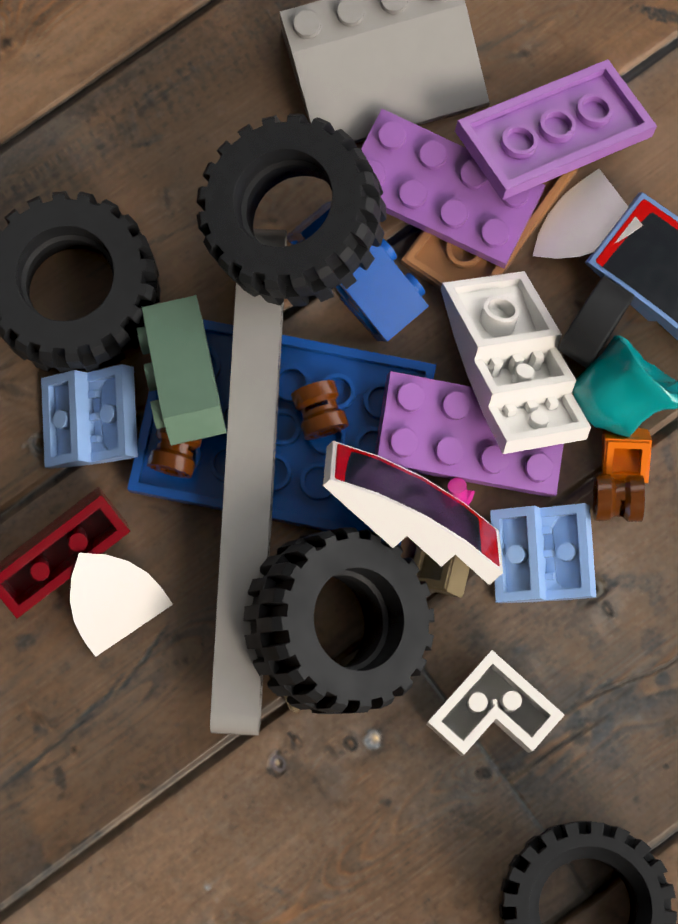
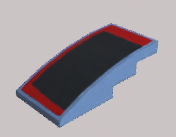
[585,192,678,340]

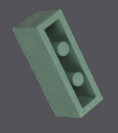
[137,295,227,446]

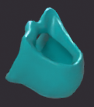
[572,335,678,437]

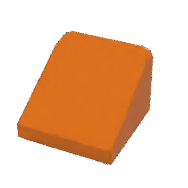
[602,428,652,483]

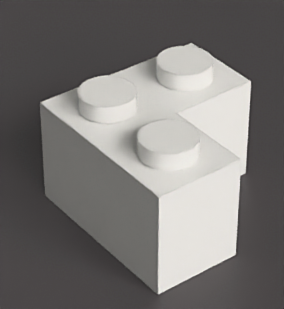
[426,650,564,756]

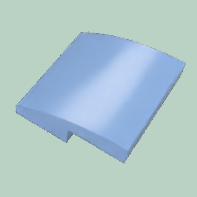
[41,364,138,469]
[490,503,596,603]

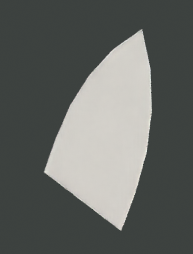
[533,169,643,259]
[70,553,173,657]

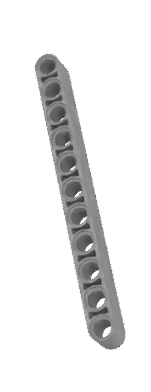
[210,229,287,736]

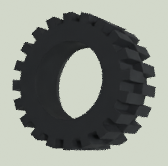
[499,821,677,924]

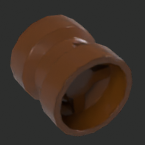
[291,380,349,440]
[147,428,202,478]
[593,474,645,522]

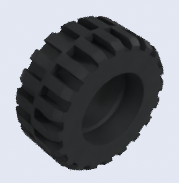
[196,114,386,306]
[0,191,161,373]
[243,527,435,714]

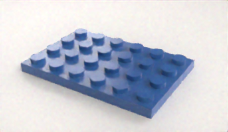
[127,319,436,546]

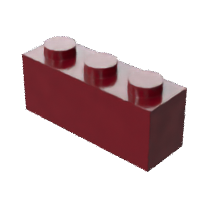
[0,486,130,619]

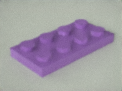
[455,59,657,200]
[361,109,545,269]
[375,371,564,498]

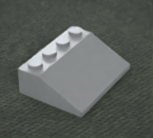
[280,0,490,143]

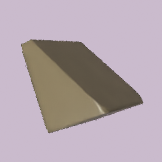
[413,545,470,598]

